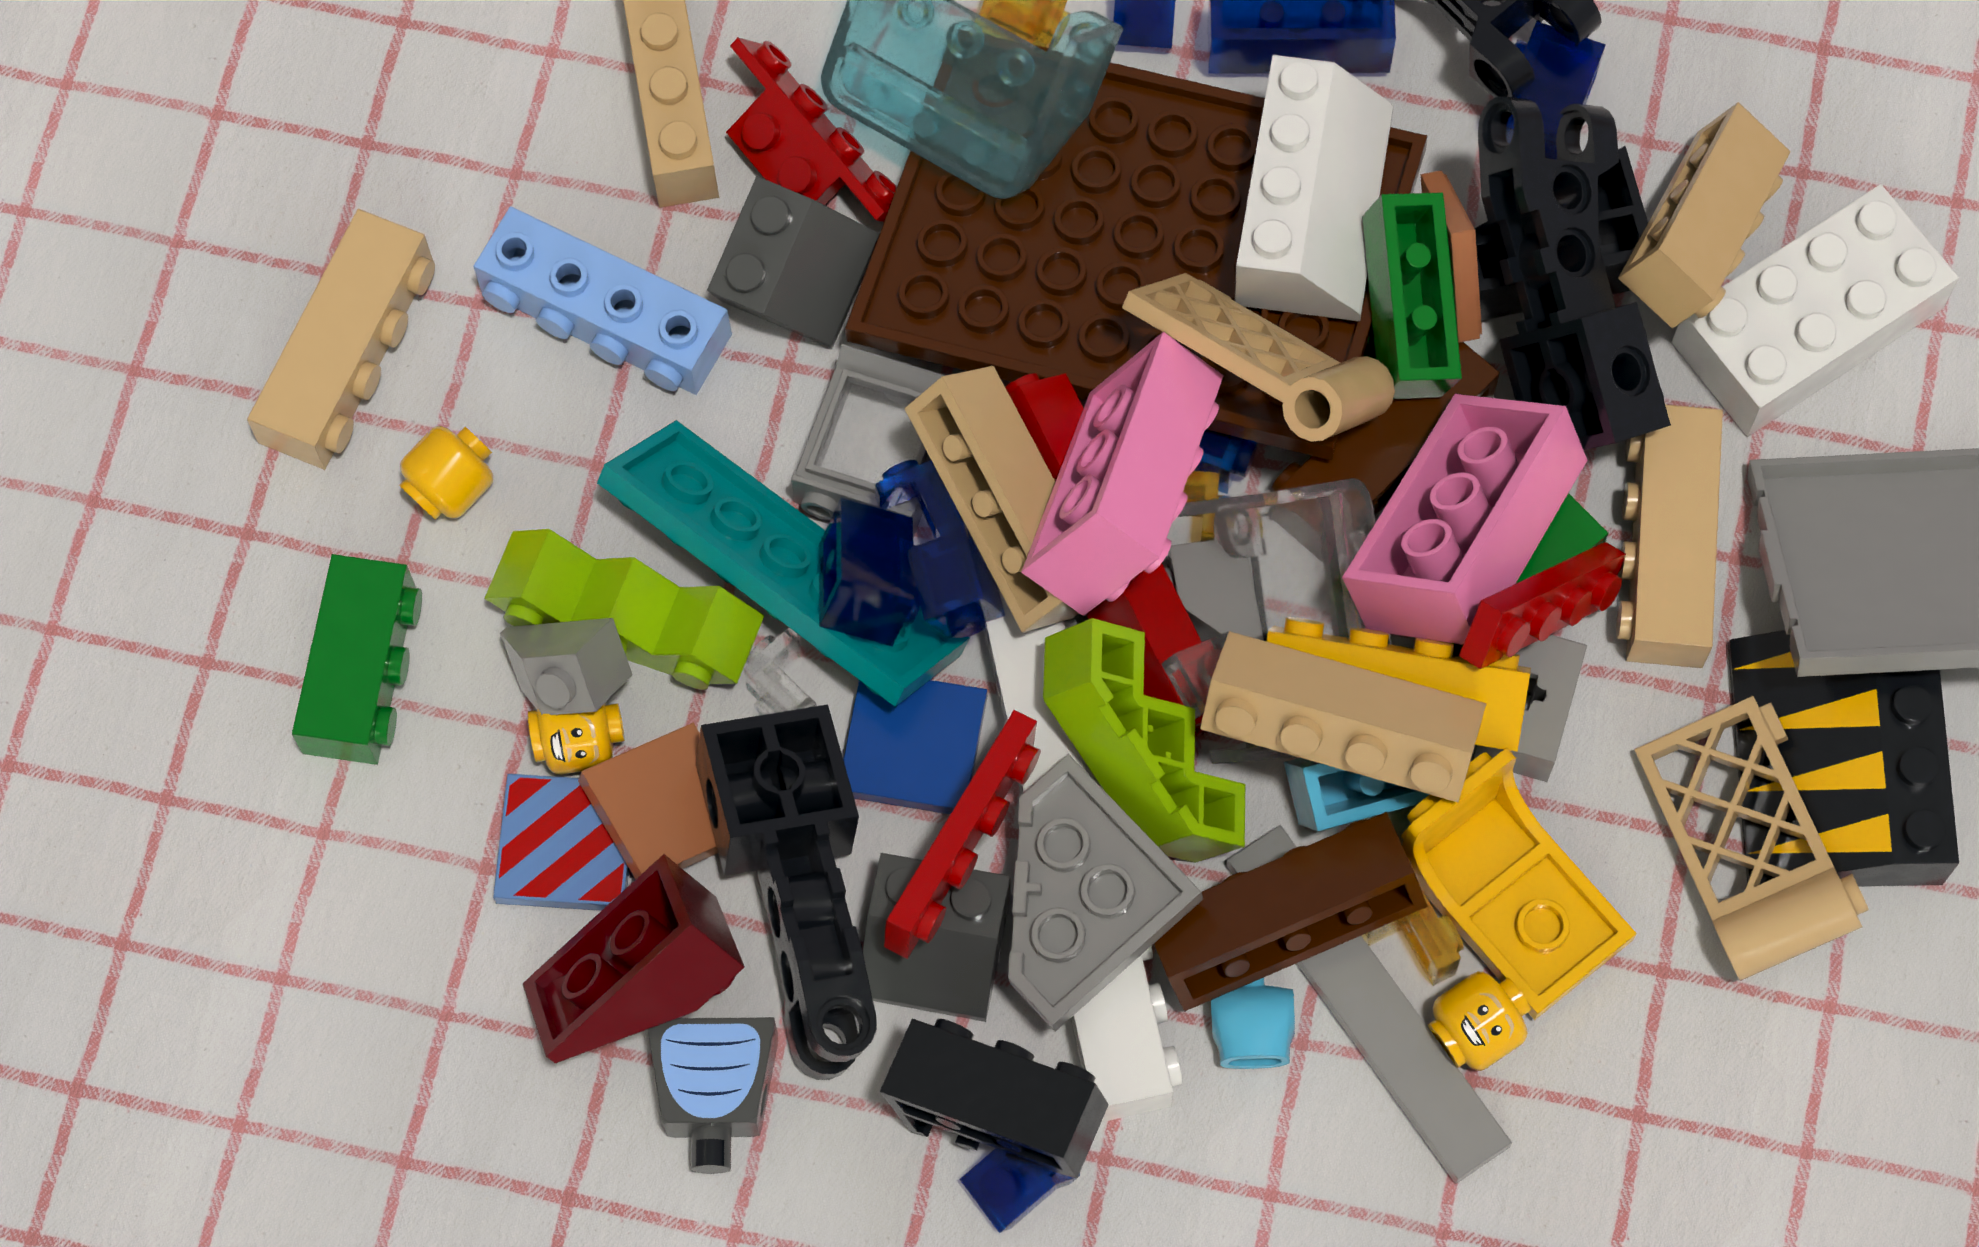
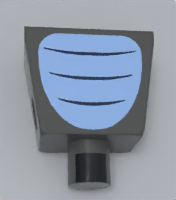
[648,1017,778,1174]

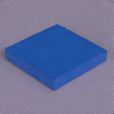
[843,680,988,814]

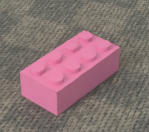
[1021,331,1224,616]
[1342,394,1588,645]

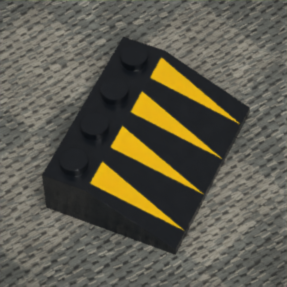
[1728,630,1959,887]

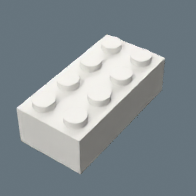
[1671,184,1959,437]

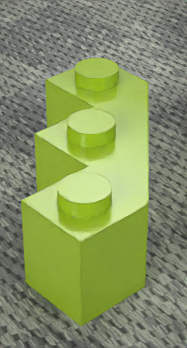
[484,529,765,690]
[1043,618,1246,863]

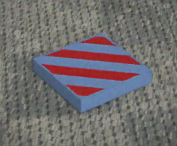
[493,774,630,911]

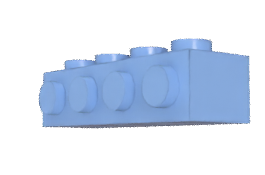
[473,206,732,395]

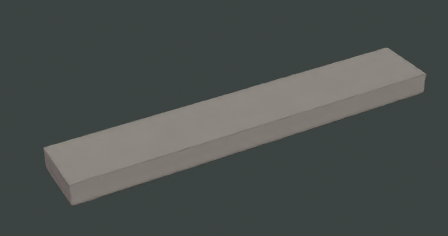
[1226,825,1512,1184]

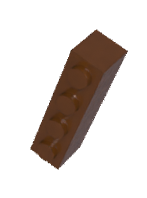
[1270,342,1500,565]
[1154,812,1428,1012]

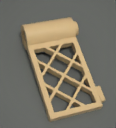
[1122,273,1395,441]
[1634,696,1869,981]

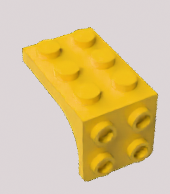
[1401,748,1637,1020]

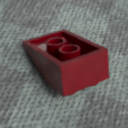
[523,854,745,1063]

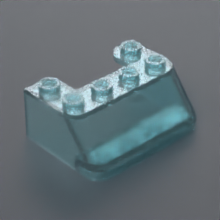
[821,0,1124,199]

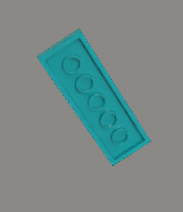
[597,420,970,707]

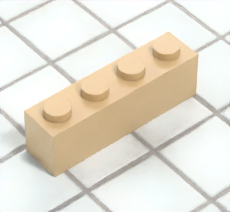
[623,0,719,208]
[1618,102,1791,329]
[247,209,435,470]
[904,366,1079,632]
[1616,404,1723,668]
[1200,631,1487,803]

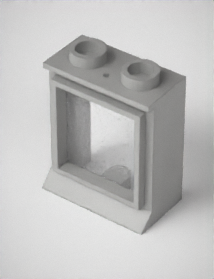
[791,343,946,540]

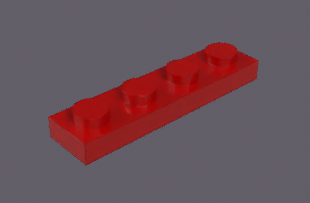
[1459,542,1626,669]
[884,710,1041,959]

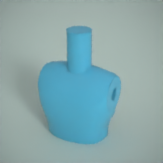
[1211,978,1295,1069]

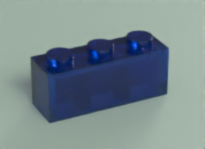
[1207,0,1396,74]

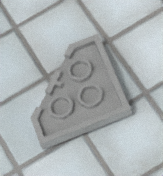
[1008,754,1203,1032]

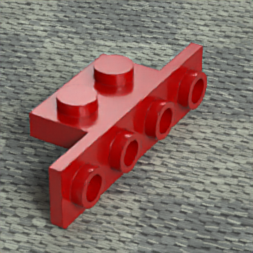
[726,37,897,222]

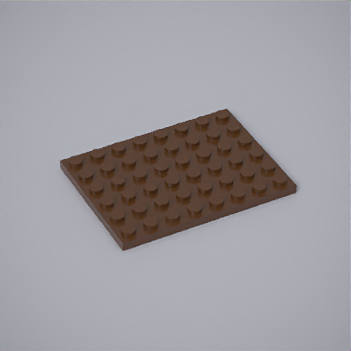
[845,27,1428,460]

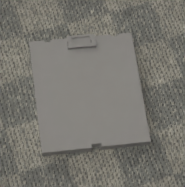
[1747,448,1979,677]

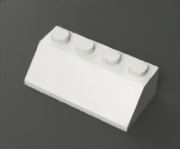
[1235,55,1393,321]

